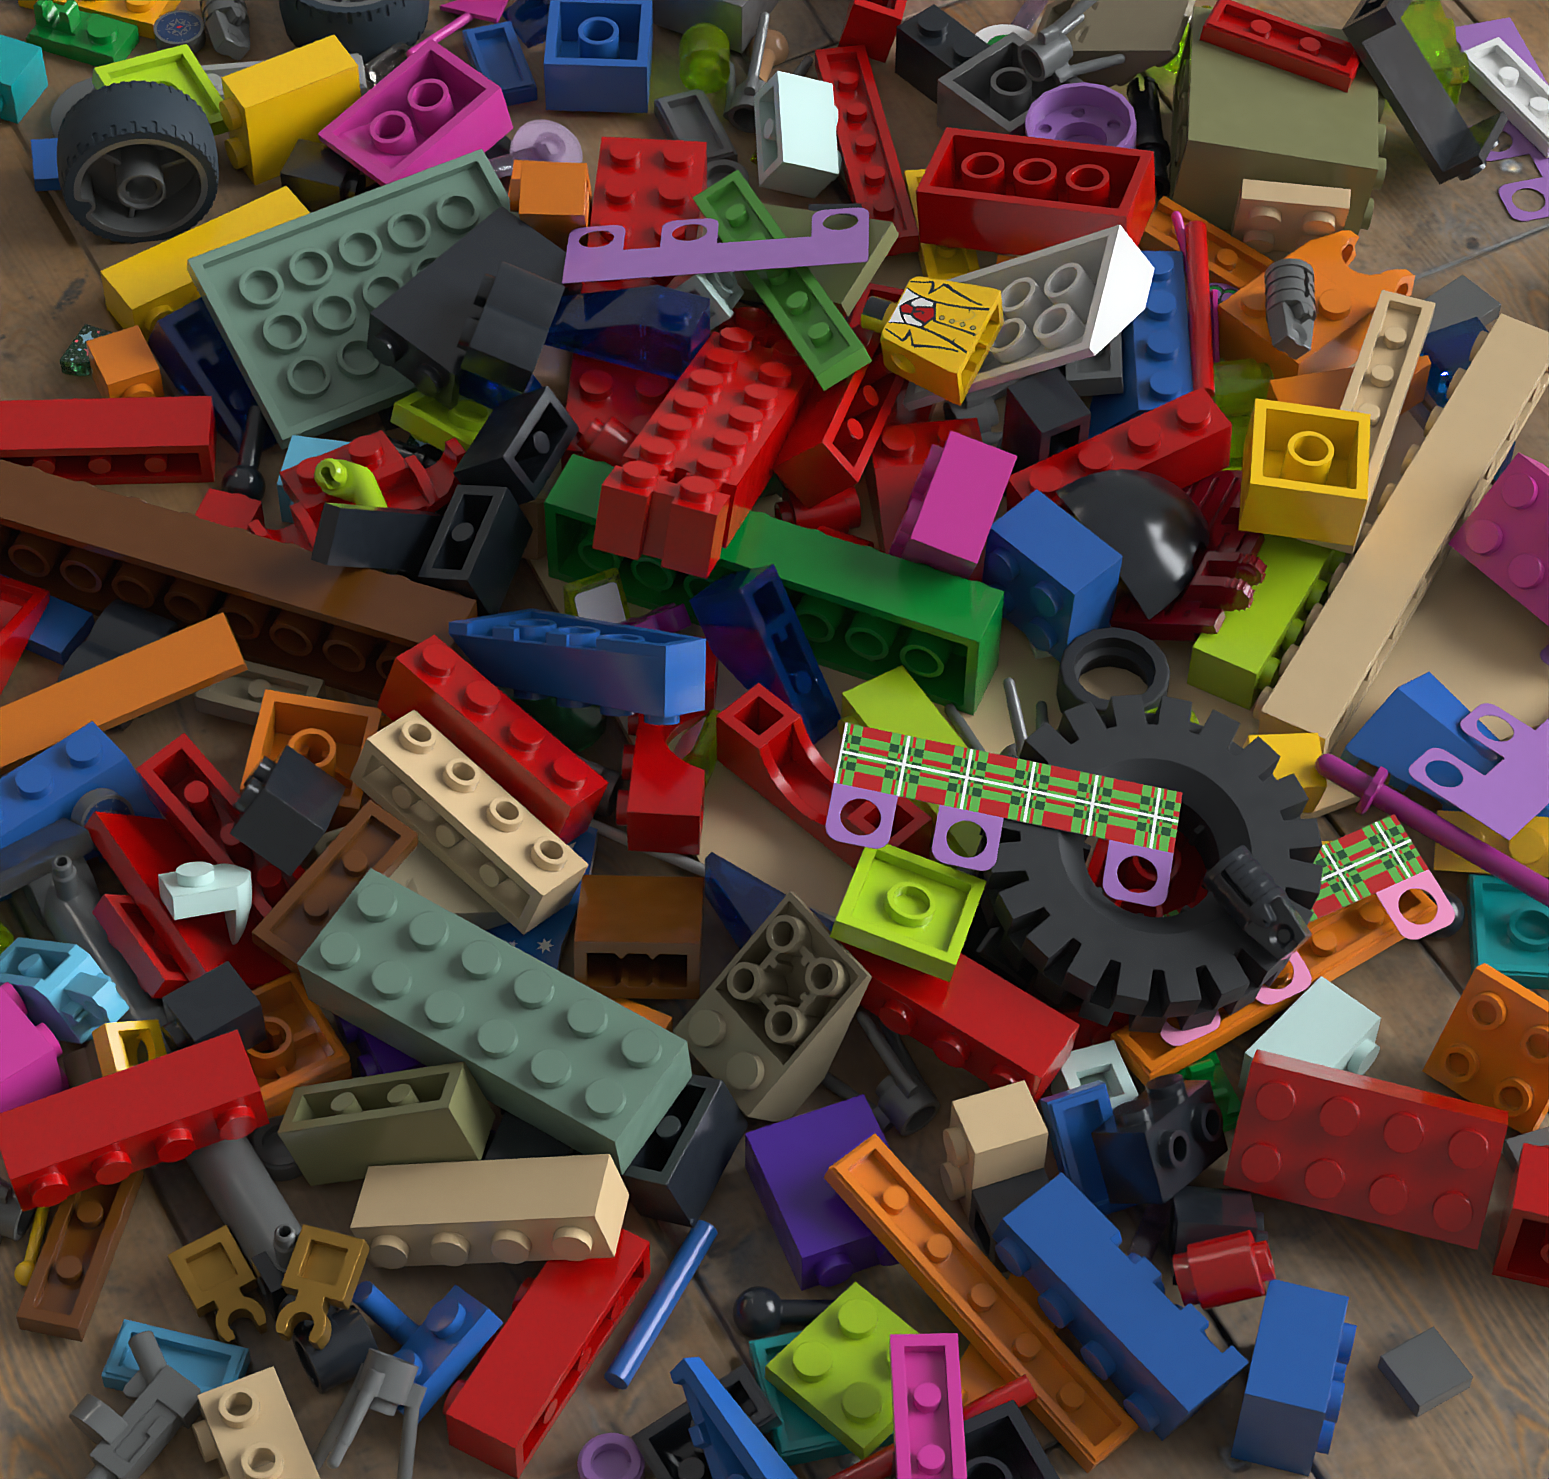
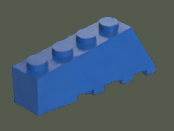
[1088,251,1193,439]
[449,608,706,725]
[0,721,163,902]

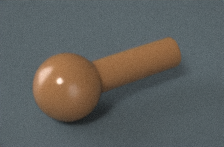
[746,29,789,83]

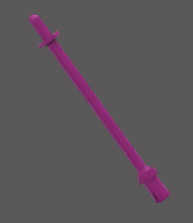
[1315,753,1549,908]

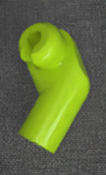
[314,458,388,508]

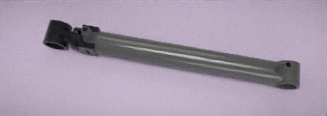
[18,847,379,1394]

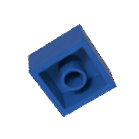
[544,0,653,113]
[982,489,1123,662]
[1231,1279,1357,1476]

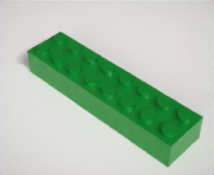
[544,454,1005,716]

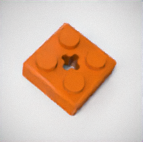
[246,972,353,1118]

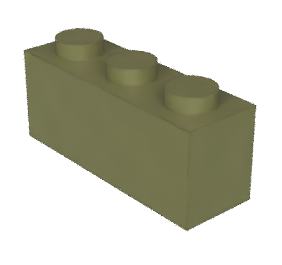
[278,1061,496,1186]

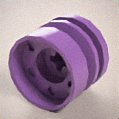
[1025,82,1136,149]

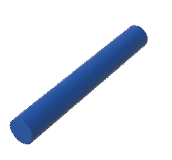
[604,1220,718,1390]

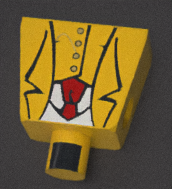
[861,276,1004,406]

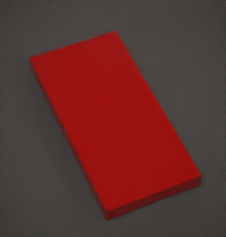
[84,811,291,990]

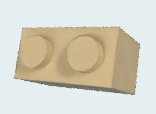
[940,1080,1048,1221]

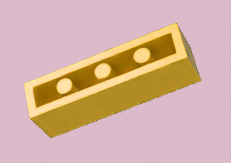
[100,186,310,343]

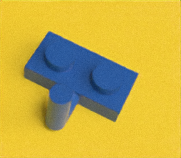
[352,1281,504,1423]

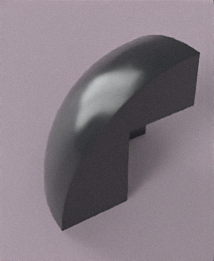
[1055,469,1210,620]

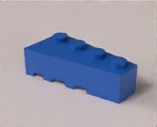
[992,1172,1249,1441]

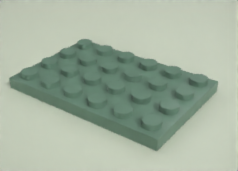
[187,149,577,450]

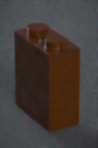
[574,875,704,1000]

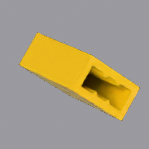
[219,35,361,185]

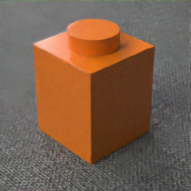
[86,325,164,398]

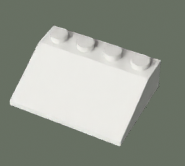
[903,225,1155,411]

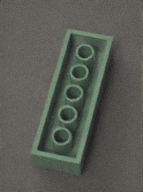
[297,868,692,1176]

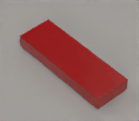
[1200,0,1363,92]

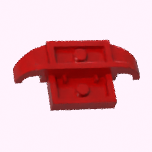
[247,430,466,551]

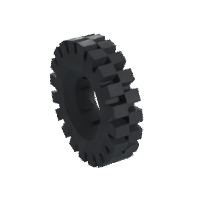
[976,694,1323,1033]

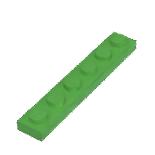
[693,170,872,391]

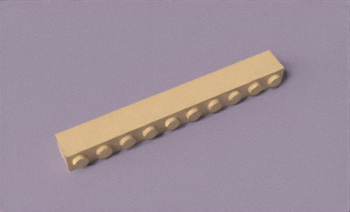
[1253,313,1549,754]

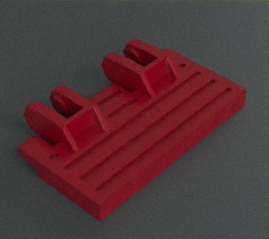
[1109,470,1267,642]

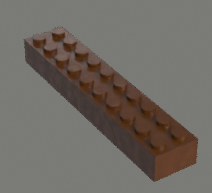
[0,459,480,702]

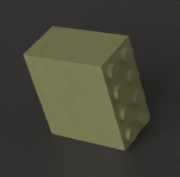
[1168,6,1386,235]

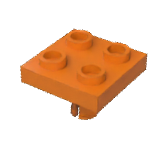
[1422,963,1549,1134]

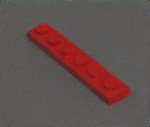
[815,44,919,256]

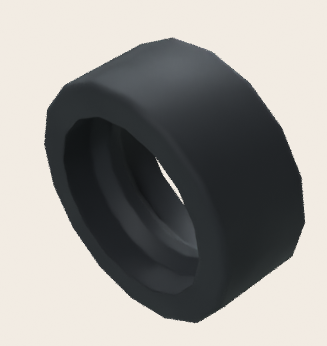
[1056,627,1170,715]

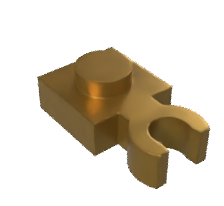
[276,1224,370,1350]
[168,1225,267,1346]

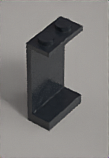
[1342,0,1508,185]
[367,206,582,410]

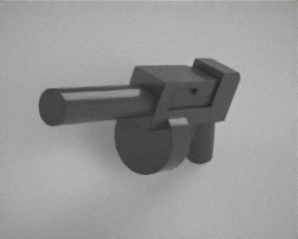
[69,1331,202,1479]

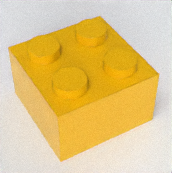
[1239,398,1371,546]

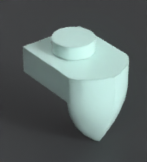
[158,862,252,945]

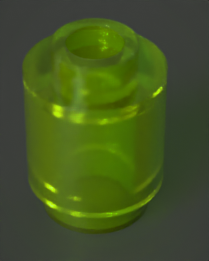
[679,23,730,94]
[1213,358,1274,416]

